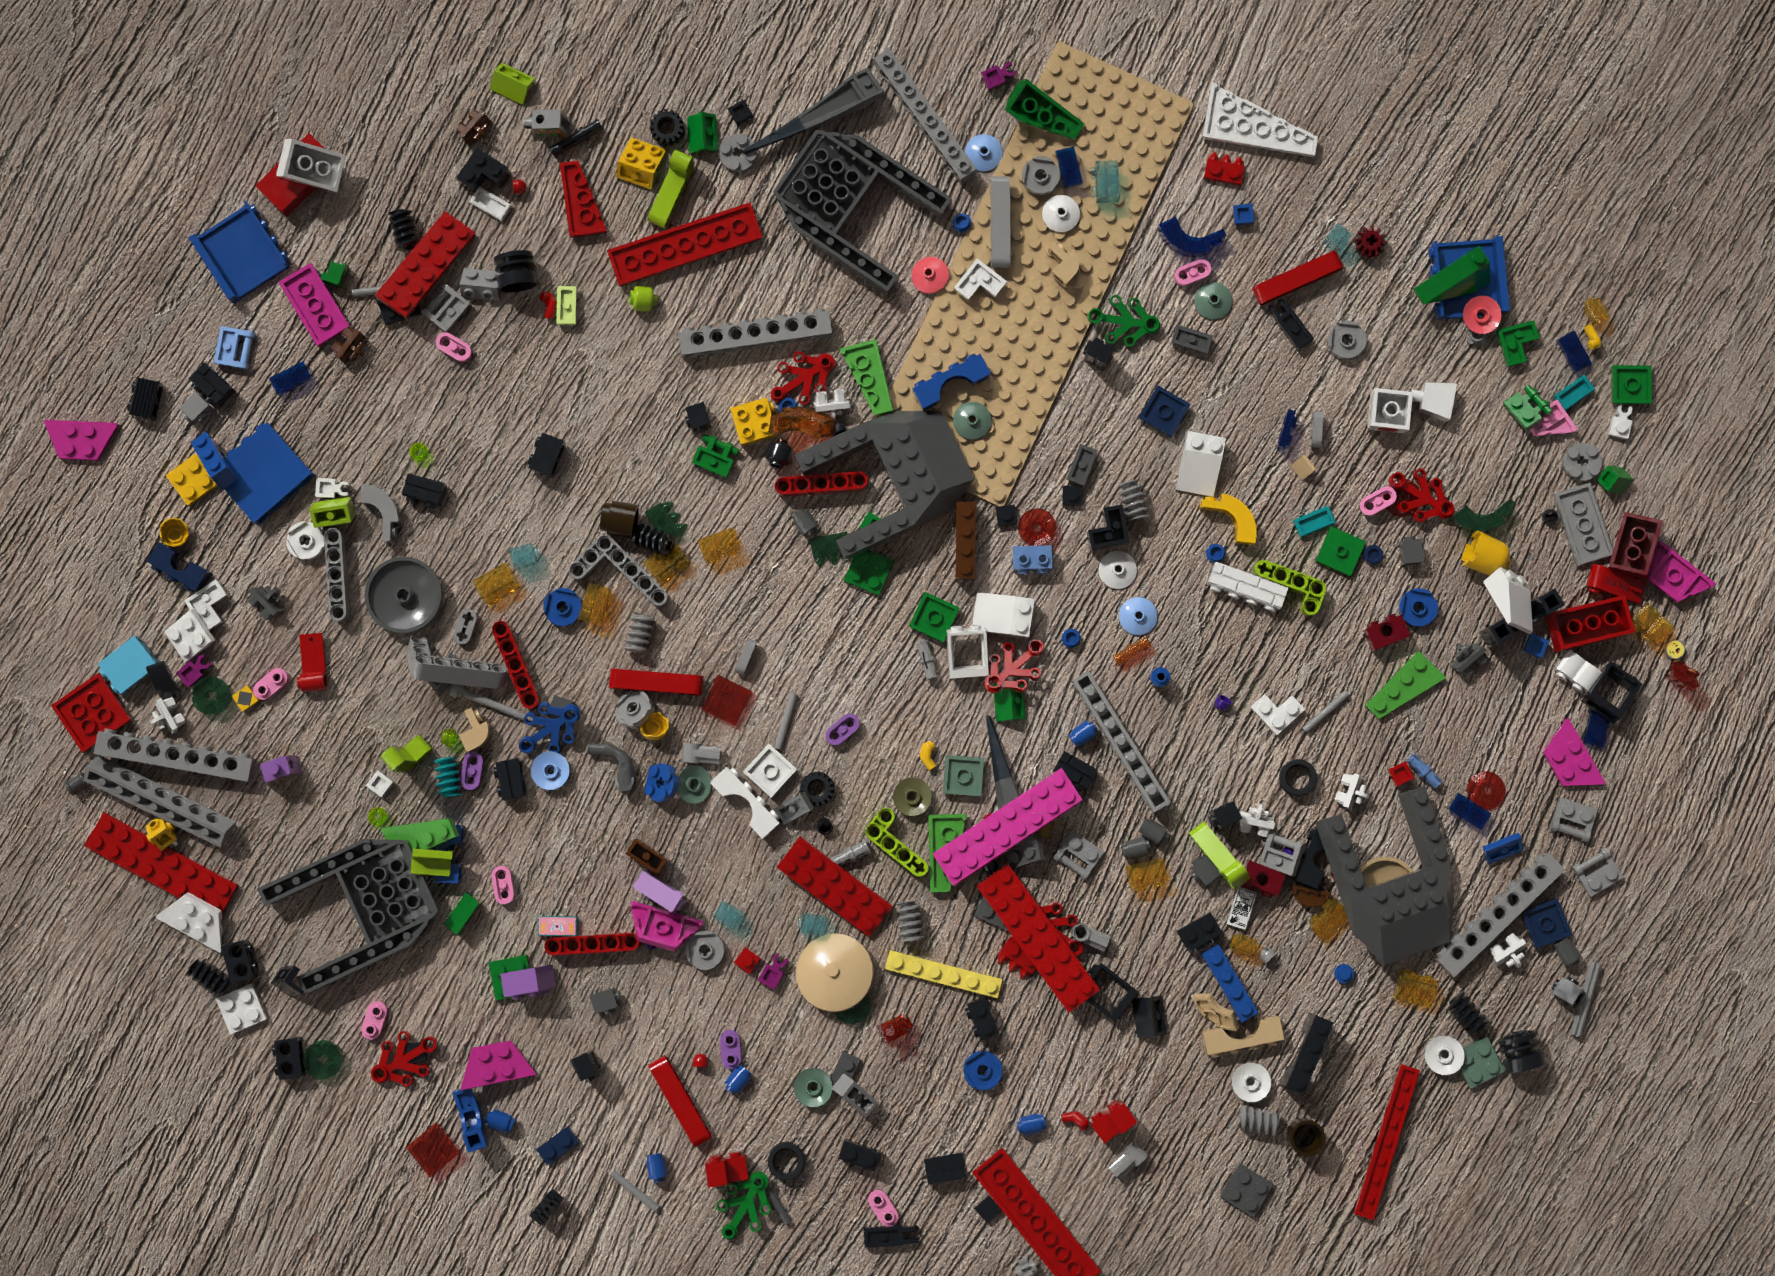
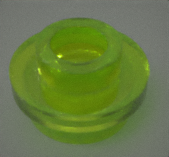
[409,442,428,462]
[441,728,458,747]
[368,807,388,826]

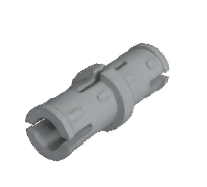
[916,640,938,680]

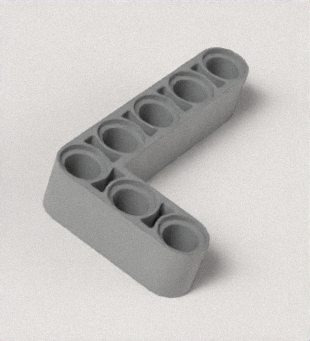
[569,535,669,608]
[406,635,508,689]

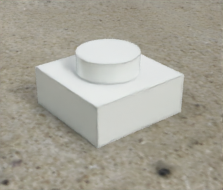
[366,770,394,798]

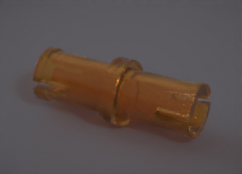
[1112,636,1151,666]

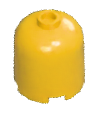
[1461,530,1511,576]

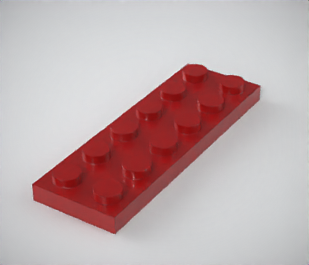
[375,211,476,319]
[776,836,892,936]

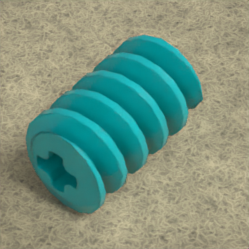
[434,757,462,797]

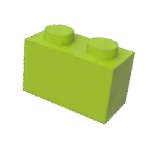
[309,497,355,528]

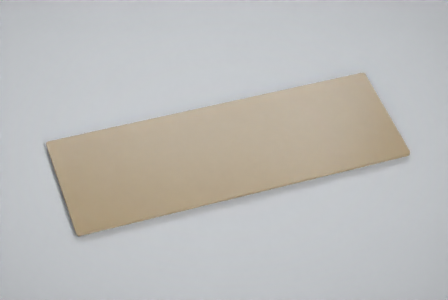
[870,42,1193,507]

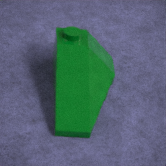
[1004,79,1085,140]
[1413,246,1490,305]

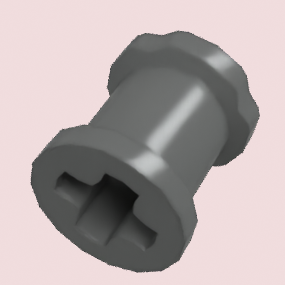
[64,771,90,796]

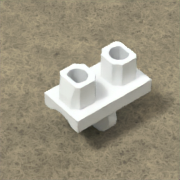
[813,389,850,422]
[150,697,185,735]
[1335,773,1370,810]
[1239,803,1275,837]
[1490,933,1526,968]

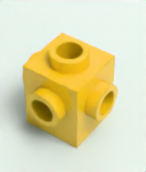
[145,817,177,851]

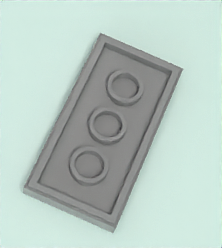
[1553,483,1613,567]

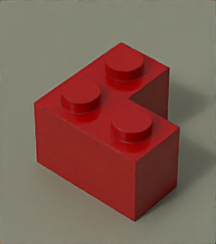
[1089,1100,1138,1144]
[705,1151,749,1188]

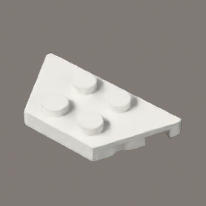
[156,892,224,953]

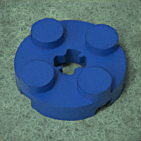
[543,588,582,627]
[1398,588,1438,627]
[644,763,679,803]
[963,1051,1002,1090]

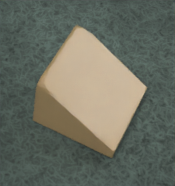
[1291,455,1316,480]

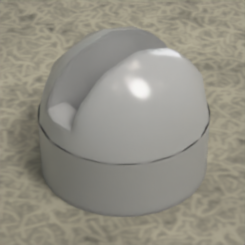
[1260,947,1277,965]

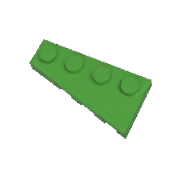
[840,339,894,417]
[1364,651,1446,719]
[381,818,459,850]

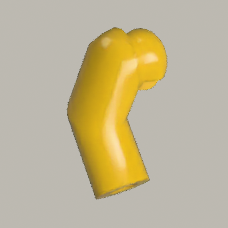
[1583,323,1602,350]
[920,741,936,771]

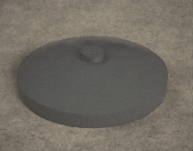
[365,557,443,634]

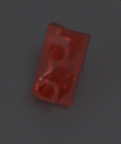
[1666,660,1700,692]
[876,1014,913,1044]

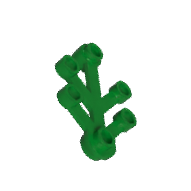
[1087,295,1160,347]
[716,1171,772,1240]

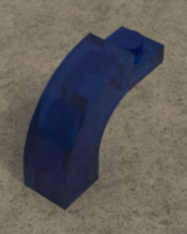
[1157,217,1226,257]

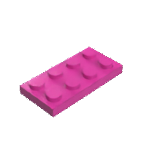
[278,263,351,347]

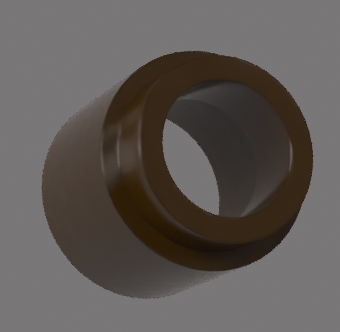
[600,501,639,539]
[1286,1118,1326,1156]

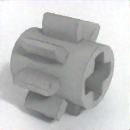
[1015,1257,1038,1276]

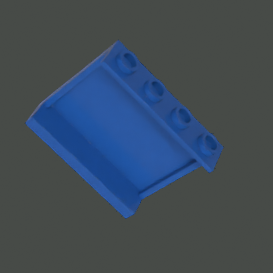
[188,201,290,304]
[1428,236,1510,320]
[224,422,316,526]

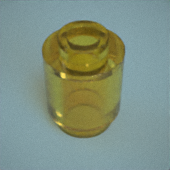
[1582,296,1610,325]
[1229,933,1259,958]

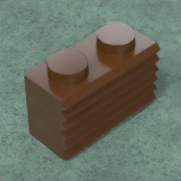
[625,839,669,875]

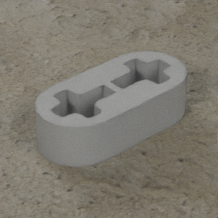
[1310,411,1323,448]
[454,609,478,645]
[735,638,758,675]

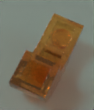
[768,407,835,439]

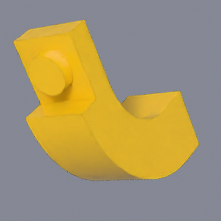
[1199,494,1257,546]

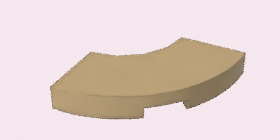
[1192,993,1239,1031]

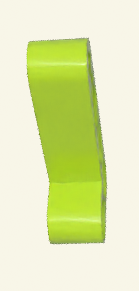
[647,150,695,229]
[1252,560,1326,617]
[380,735,433,773]
[865,808,928,877]
[1188,821,1250,890]

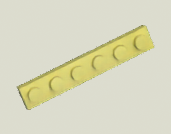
[885,950,1002,998]

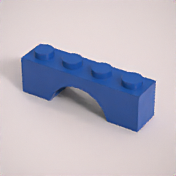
[912,353,991,411]
[1200,944,1259,1022]

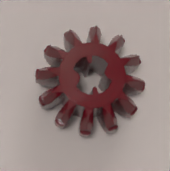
[1354,226,1387,259]

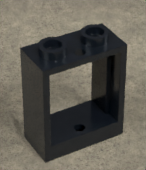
[1581,661,1643,724]
[1086,962,1139,1022]

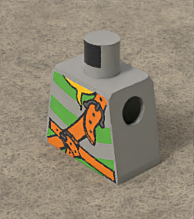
[523,109,571,138]

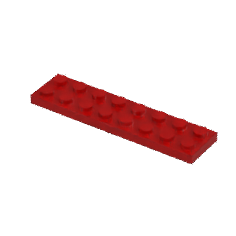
[607,202,763,287]
[85,812,239,915]
[977,863,1100,1013]
[972,1147,1101,1276]

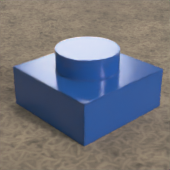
[1233,203,1254,226]
[1523,633,1549,659]

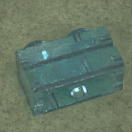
[1091,160,1120,203]

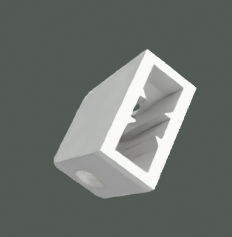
[1411,383,1457,422]

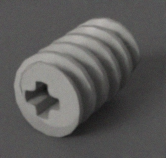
[1118,479,1149,521]
[623,612,655,654]
[896,901,923,941]
[1237,1105,1280,1137]

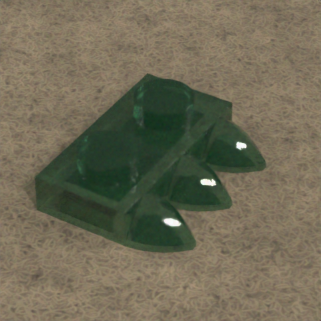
[645,501,687,538]
[810,532,849,567]

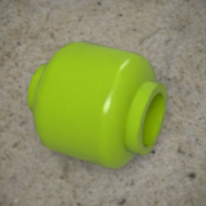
[629,286,657,312]

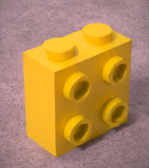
[730,397,780,447]

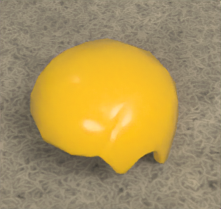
[159,517,189,548]
[640,713,669,741]

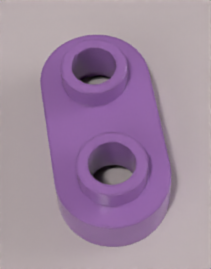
[826,714,860,746]
[461,752,484,790]
[720,1030,741,1069]

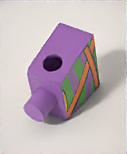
[260,755,303,785]

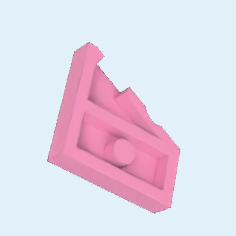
[1530,399,1578,437]

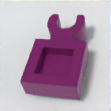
[981,62,1016,91]
[176,655,213,688]
[758,953,788,990]

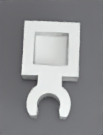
[1608,404,1632,440]
[315,478,350,499]

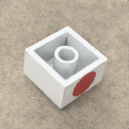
[1367,388,1413,434]

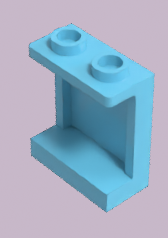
[98,636,158,695]

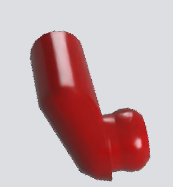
[539,292,557,320]
[1061,1111,1089,1131]

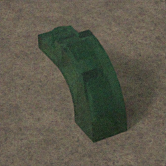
[1449,498,1516,533]

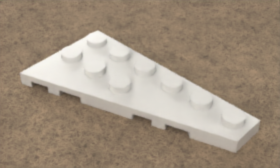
[1202,82,1318,157]

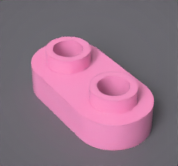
[1174,259,1211,286]
[436,332,472,362]
[1360,487,1397,516]
[253,668,289,700]
[491,866,515,904]
[361,1001,388,1040]
[868,1189,898,1226]

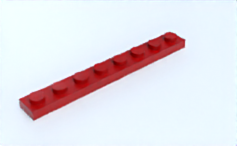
[1354,1064,1420,1220]

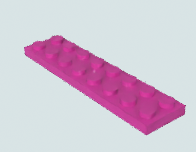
[933,768,1083,887]

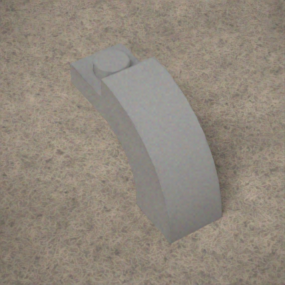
[360,484,402,543]

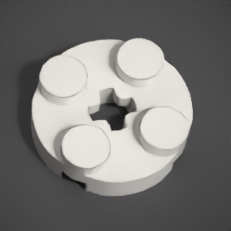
[286,522,325,560]

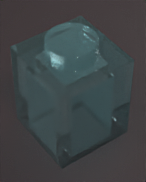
[1323,223,1352,253]
[509,543,540,570]
[713,900,744,929]
[797,913,826,936]

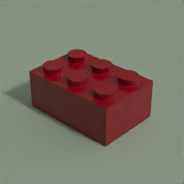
[1609,512,1665,580]

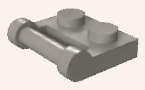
[421,283,471,333]
[1550,797,1598,842]
[1053,830,1104,880]
[1259,832,1306,876]
[1572,847,1624,897]

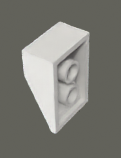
[276,139,346,192]
[1176,431,1226,497]
[1483,567,1533,634]
[972,592,1035,639]

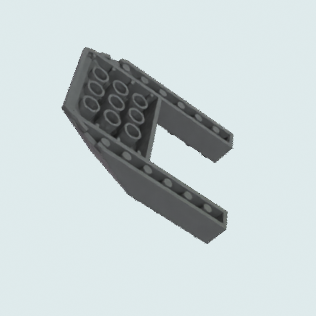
[773,130,952,296]
[795,411,975,561]
[1315,786,1454,966]
[257,839,439,995]

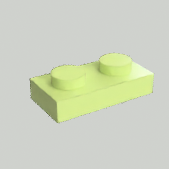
[556,286,577,325]

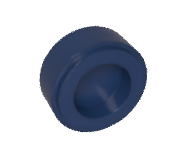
[1363,545,1383,565]

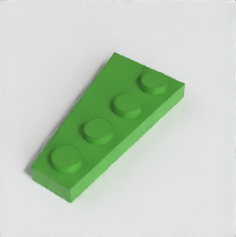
[928,814,967,892]

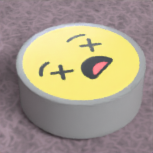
[1664,640,1685,660]

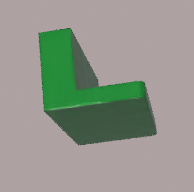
[687,112,718,154]
[993,683,1026,722]
[444,892,482,936]

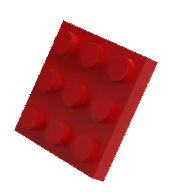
[51,673,132,753]

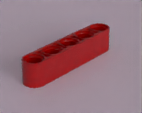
[1252,250,1344,306]
[775,471,868,497]
[492,621,541,710]
[608,669,704,695]
[544,933,641,955]
[648,1055,712,1148]

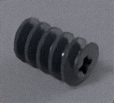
[388,209,419,251]
[633,523,676,557]
[186,958,230,998]
[1447,991,1490,1035]

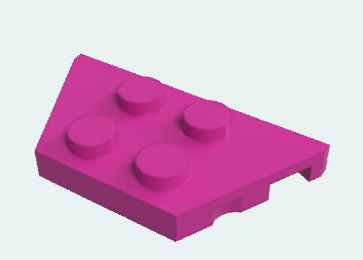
[44,420,119,461]
[1647,541,1716,603]
[1542,718,1605,786]
[630,901,703,952]
[460,1040,536,1091]

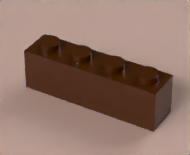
[955,502,976,581]

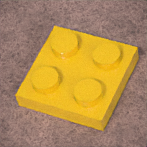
[165,453,218,506]

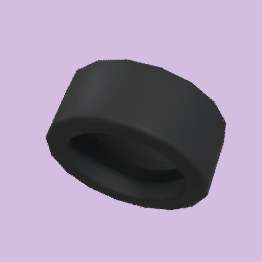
[1279,759,1317,796]
[768,1142,805,1180]

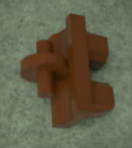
[456,109,492,146]
[331,327,365,364]

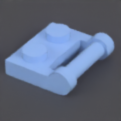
[214,326,256,370]

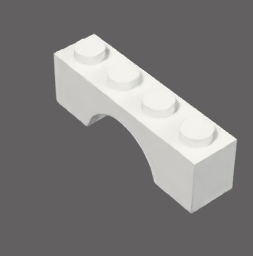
[710,767,780,839]

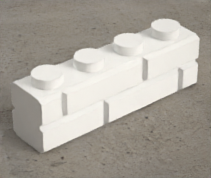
[1207,562,1288,612]

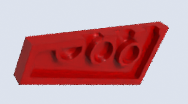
[560,160,608,238]

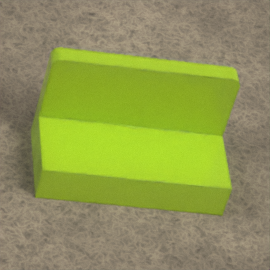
[490,63,536,104]
[411,849,453,877]

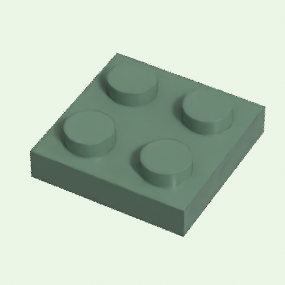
[943,755,984,797]
[1459,1036,1505,1089]

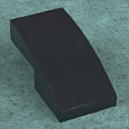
[146,661,181,700]

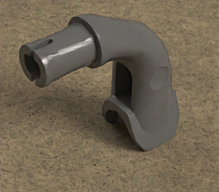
[587,742,635,793]

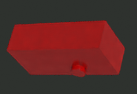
[255,133,325,217]
[1545,595,1635,653]

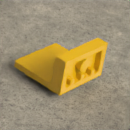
[616,138,666,189]

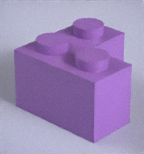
[500,964,556,1000]

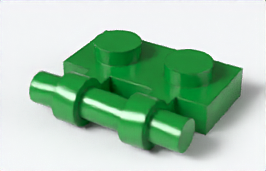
[1503,385,1553,431]
[691,434,739,478]

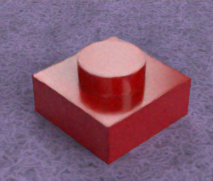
[1387,761,1414,787]
[734,947,761,974]

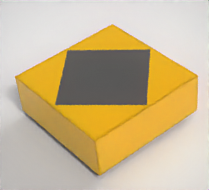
[232,685,259,712]

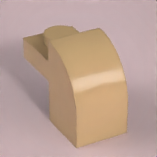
[1048,242,1079,288]
[459,708,491,753]

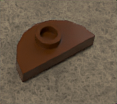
[1292,884,1331,907]

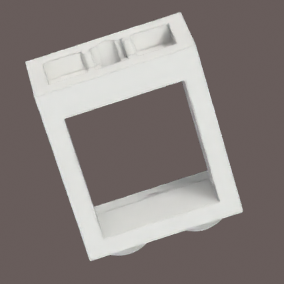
[946,624,989,679]

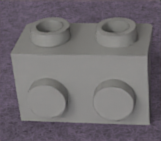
[460,268,501,301]

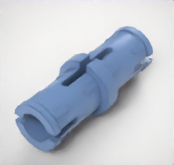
[1406,753,1443,789]

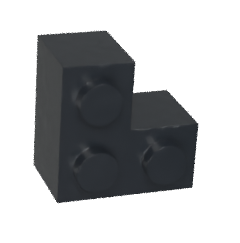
[456,147,512,193]
[1087,505,1130,552]

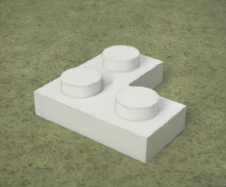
[954,259,1007,301]
[184,579,228,631]
[1250,694,1305,736]

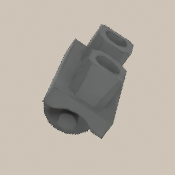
[248,585,285,620]
[1450,643,1488,677]

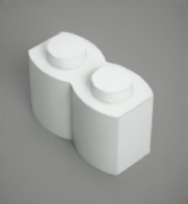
[1554,650,1602,692]

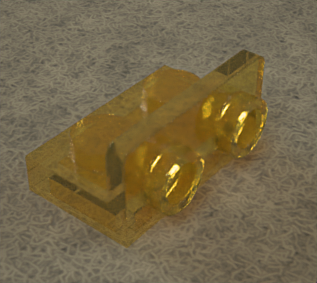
[697,527,741,564]
[643,542,691,585]
[473,562,521,606]
[1125,858,1169,892]
[1308,898,1347,943]
[1393,970,1438,1008]

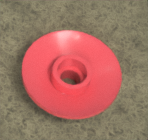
[912,257,949,294]
[1463,296,1501,334]

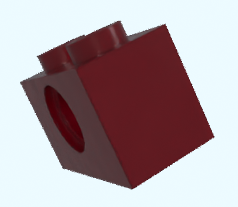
[1363,613,1410,652]
[1243,860,1286,898]

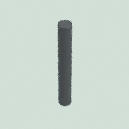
[757,1171,792,1225]

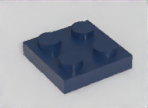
[1138,385,1191,438]
[1520,898,1572,949]

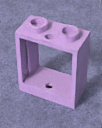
[633,871,686,912]

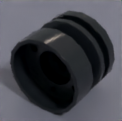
[493,250,538,293]
[1497,1030,1547,1073]

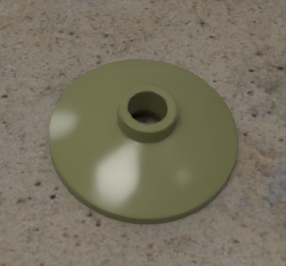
[893,777,932,816]

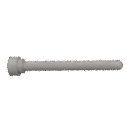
[449,684,535,725]

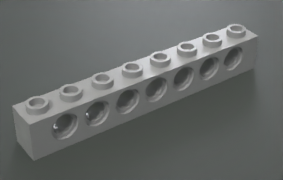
[874,48,977,185]
[678,309,833,358]
[1071,670,1171,813]
[93,728,255,782]
[83,755,236,848]
[1434,853,1565,977]

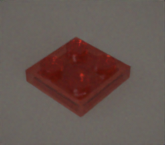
[701,675,752,726]
[406,1122,461,1177]

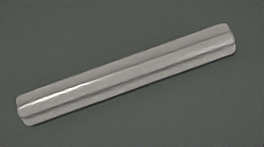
[1570,962,1601,1037]

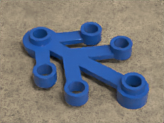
[519,702,581,753]

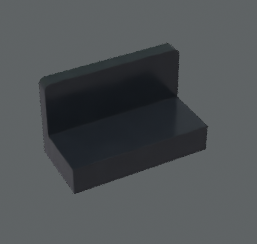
[271,965,304,996]
[1132,995,1167,1038]
[924,1152,967,1185]

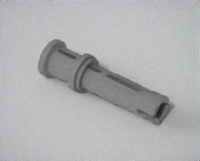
[830,838,872,866]

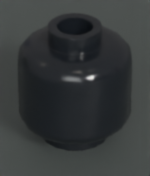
[765,439,793,469]

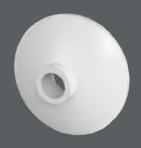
[1042,195,1080,233]
[1098,551,1137,589]
[1425,1036,1465,1075]
[1232,1063,1271,1102]

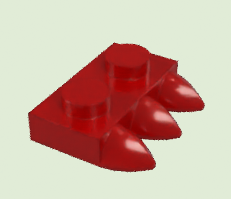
[1203,151,1245,186]
[998,936,1036,979]

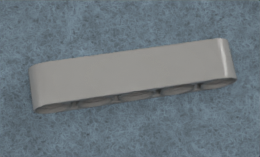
[990,176,1011,268]
[324,528,350,623]

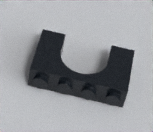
[1479,588,1565,648]
[1279,1012,1334,1096]

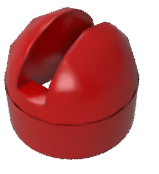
[513,179,527,195]
[693,1054,708,1067]

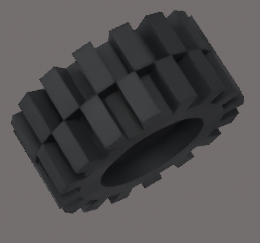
[650,109,685,146]
[800,771,835,806]
[530,1188,564,1226]

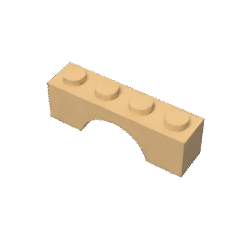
[1201,1015,1284,1058]

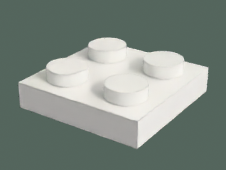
[164,609,215,663]
[743,744,797,798]
[216,983,268,1035]

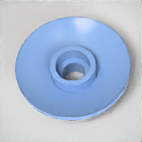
[965,134,1003,172]
[1119,597,1157,635]
[531,751,570,790]

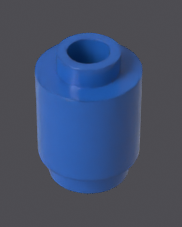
[1149,667,1170,688]
[1068,720,1098,748]
[725,1065,753,1095]
[485,1109,515,1134]
[1017,1113,1047,1137]
[646,1153,668,1183]

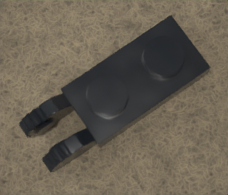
[1268,298,1314,351]
[863,1225,919,1248]

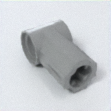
[682,743,721,764]
[1071,923,1111,952]
[1108,1141,1148,1180]

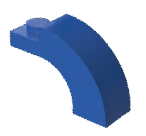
[452,1088,487,1153]

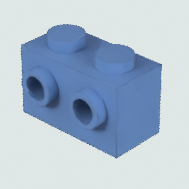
[1013,545,1052,575]

